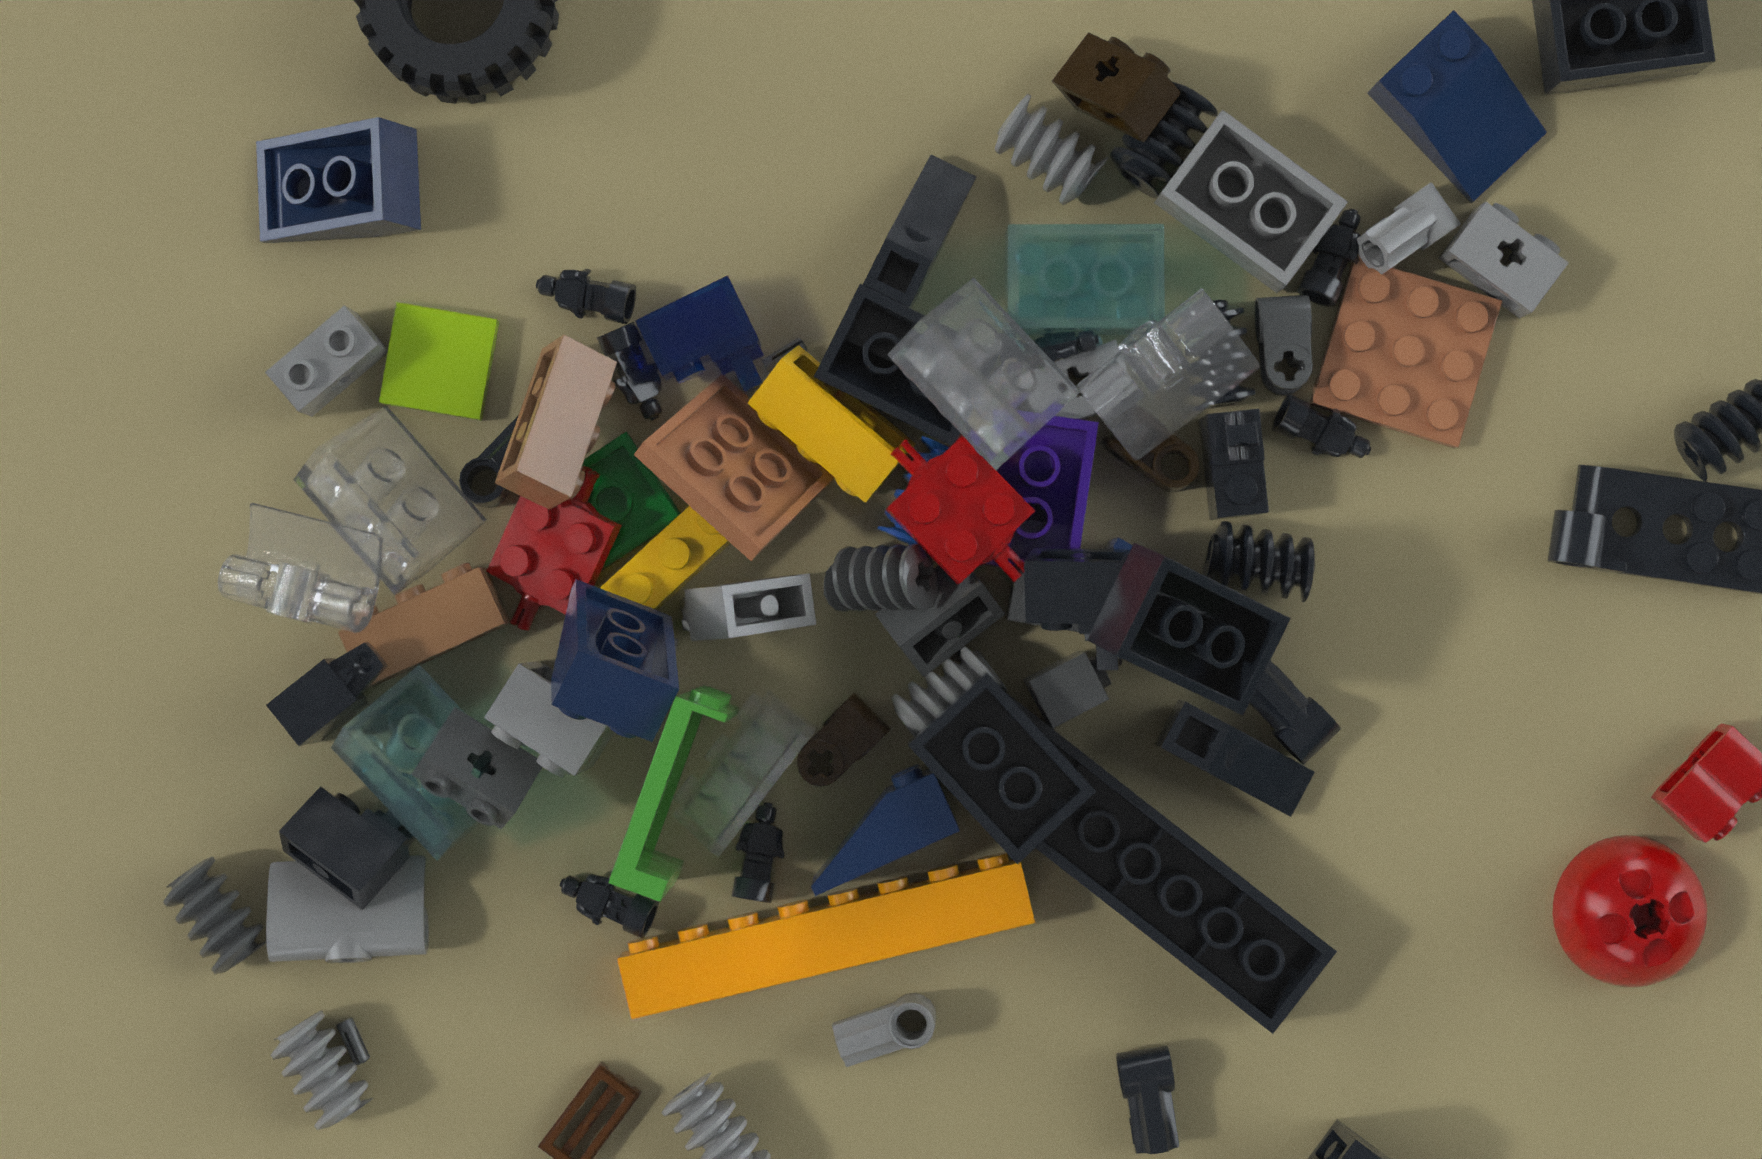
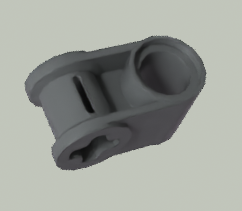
[1254,295,1313,396]

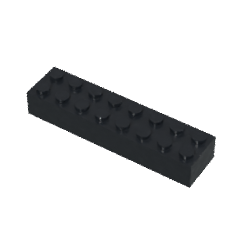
[1005,692,1337,1034]

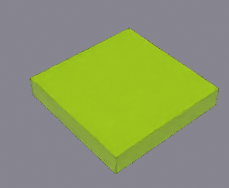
[379,302,500,421]

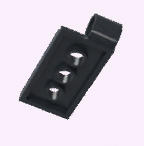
[1547,465,1762,594]

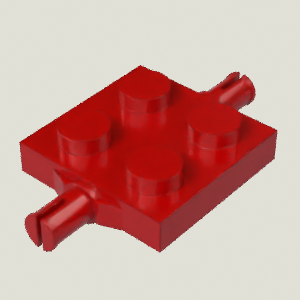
[886,436,1035,585]
[486,466,621,631]

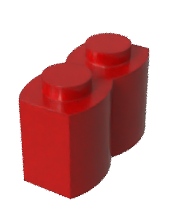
[1651,723,1762,843]

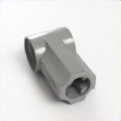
[1357,182,1461,275]
[832,993,936,1067]

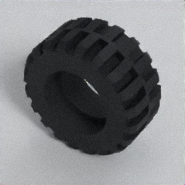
[353,0,559,104]

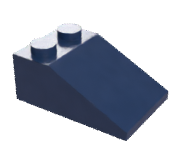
[1367,10,1547,203]
[256,117,421,243]
[551,579,680,742]
[811,763,960,896]

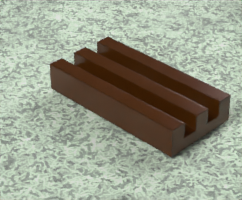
[538,1061,642,1159]

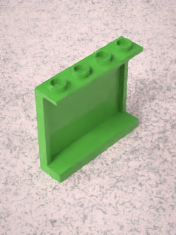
[609,685,739,902]

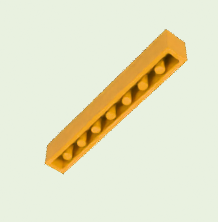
[617,852,1035,1019]

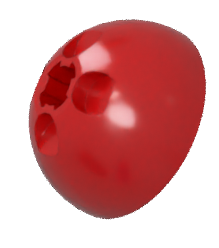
[1552,835,1707,987]

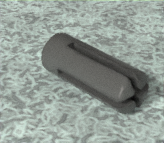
[761,338,808,374]
[336,1017,370,1065]

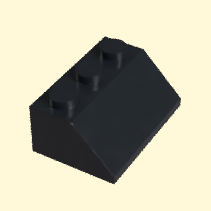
[814,284,1000,446]

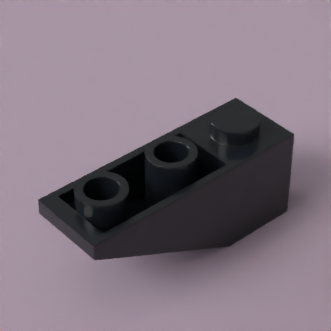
[863,154,977,309]
[1154,700,1315,817]

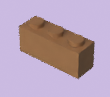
[495,334,617,509]
[338,562,511,688]

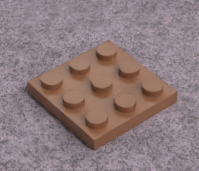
[1309,257,1502,448]
[634,374,835,561]

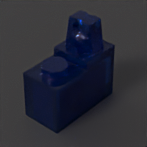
[635,275,764,394]

